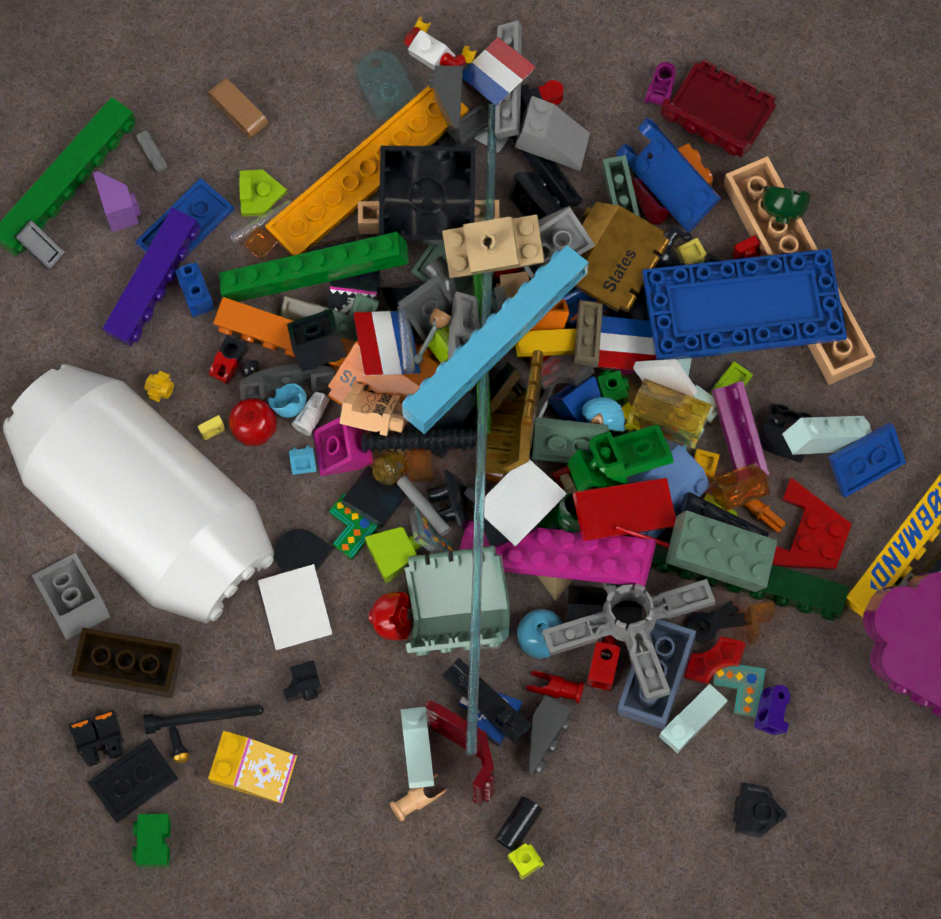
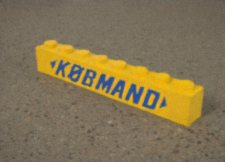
[845,474,941,617]

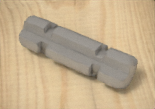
[137,131,167,173]

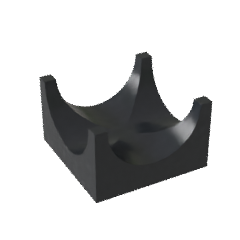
[379,145,476,245]

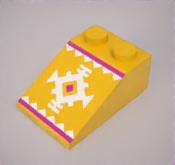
[208,731,297,804]

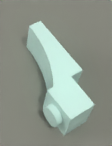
[659,684,728,754]
[401,707,434,789]

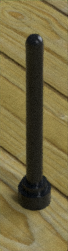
[144,705,264,735]

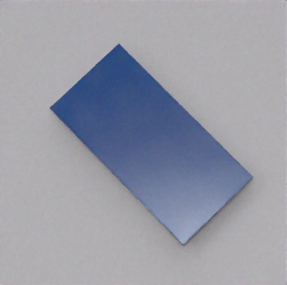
[642,249,847,360]

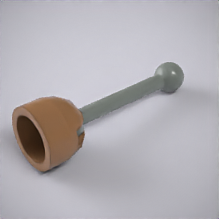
[414,308,452,364]

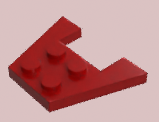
[772,478,852,570]

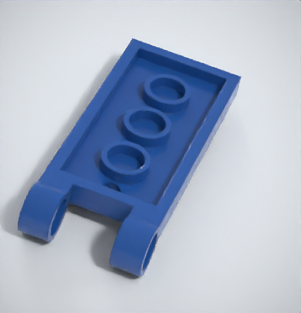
[616,118,721,232]

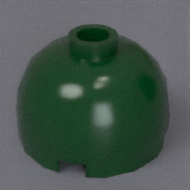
[762,186,811,224]

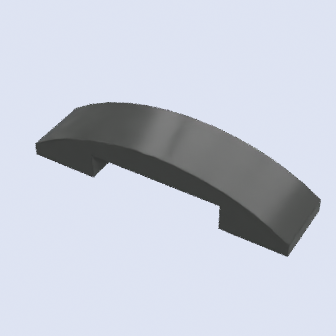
[239,364,335,400]

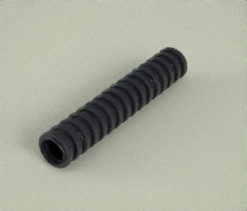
[361,427,482,453]

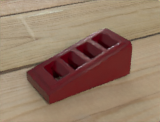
[631,178,671,225]

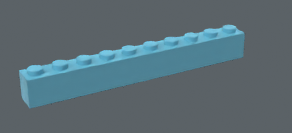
[402,245,589,434]

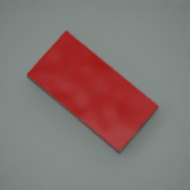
[573,478,676,542]

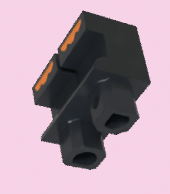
[68,709,124,767]

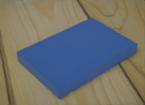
[828,422,906,498]

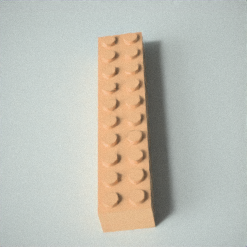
[723,156,875,385]

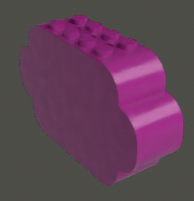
[863,572,941,718]

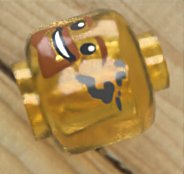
[372,450,408,486]

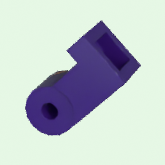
[754,685,790,735]

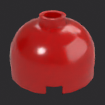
[229,398,277,447]
[369,592,412,641]

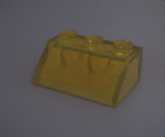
[627,378,712,448]

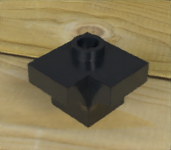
[283,660,323,702]

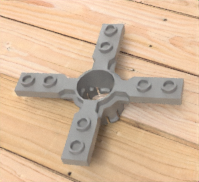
[542,579,715,702]

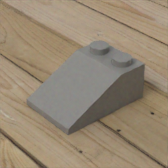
[515,96,590,171]
[524,206,595,279]
[32,553,110,640]

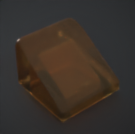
[243,227,278,259]

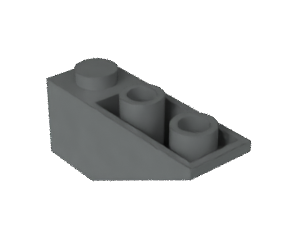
[529,695,573,777]

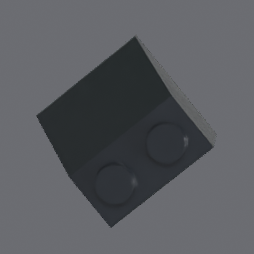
[287,308,347,372]

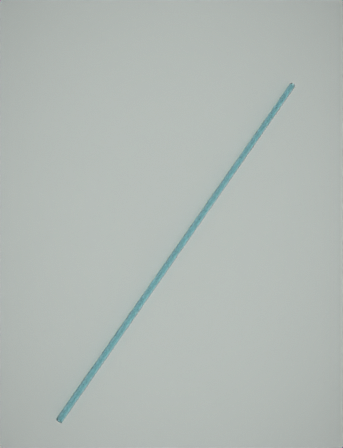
[466,104,497,755]

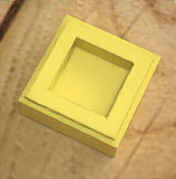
[676,238,706,265]
[198,415,225,440]

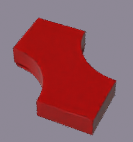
[683,636,746,684]

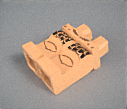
[340,382,408,436]

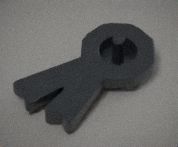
[687,600,747,643]

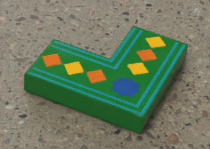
[329,493,379,560]

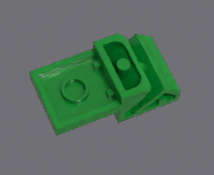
[567,424,674,492]

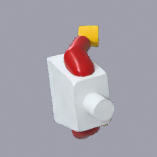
[404,17,477,70]

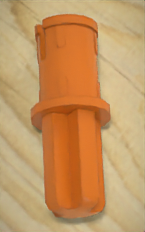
[740,492,786,533]

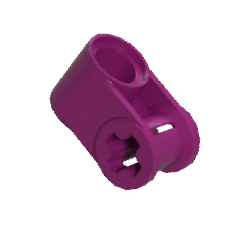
[644,62,676,106]

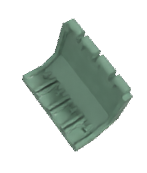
[405,546,510,656]

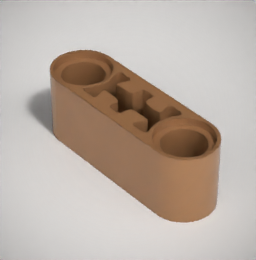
[207,78,269,139]

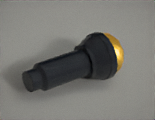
[169,726,189,763]

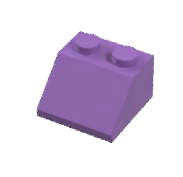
[93,171,141,232]

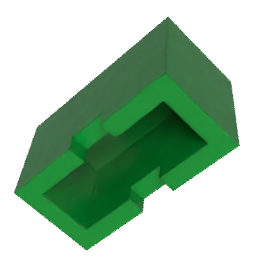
[132,814,171,868]

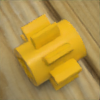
[144,371,174,402]

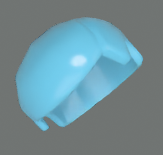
[268,383,307,418]

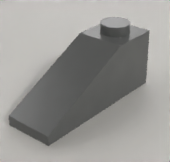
[429,65,463,139]

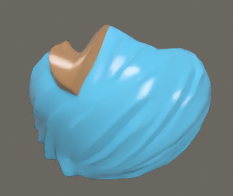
[582,397,625,431]

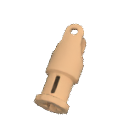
[389,774,447,822]

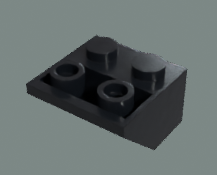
[759,403,812,463]

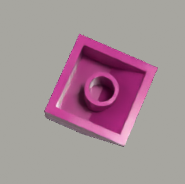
[313,417,373,476]

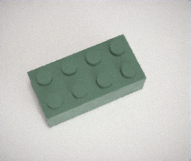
[665,511,777,592]

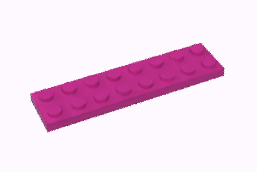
[459,521,656,587]

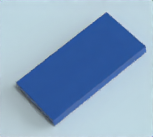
[135,178,235,262]

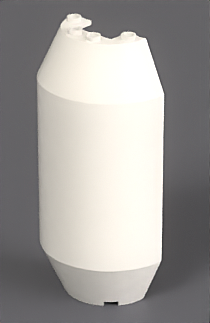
[3,364,275,624]

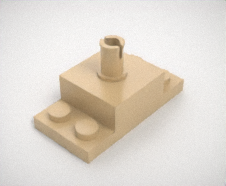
[442,215,545,279]

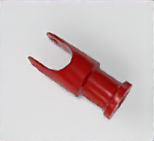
[526,671,585,704]

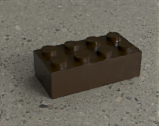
[71,627,183,698]

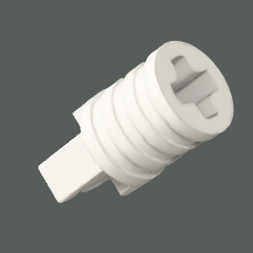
[292,392,329,436]

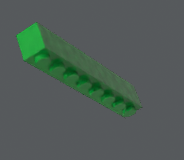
[0,97,136,257]
[219,232,409,302]

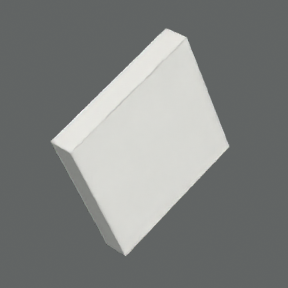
[633,359,697,398]

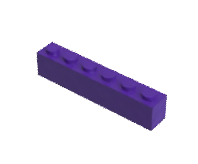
[102,207,200,347]

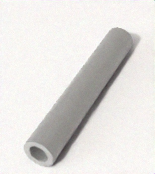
[397,476,451,536]

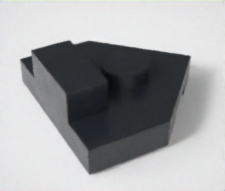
[733,782,788,838]

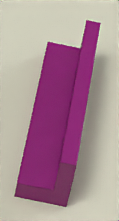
[712,381,769,483]

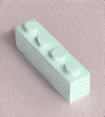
[783,416,872,455]

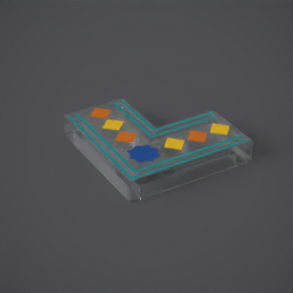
[409,506,454,560]

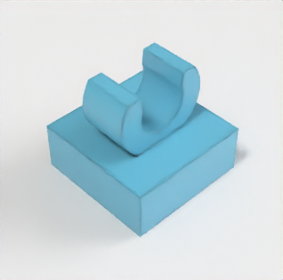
[289,446,316,475]

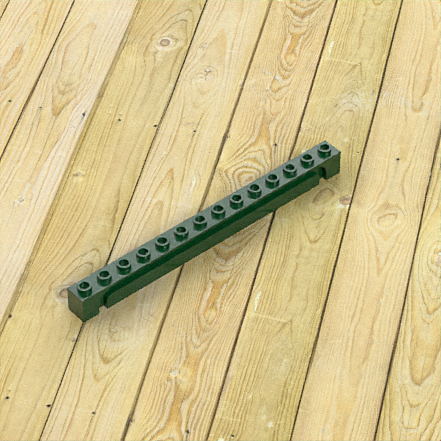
[536,503,850,621]

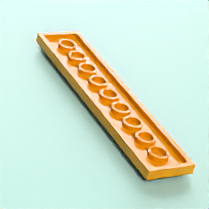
[265,86,468,256]

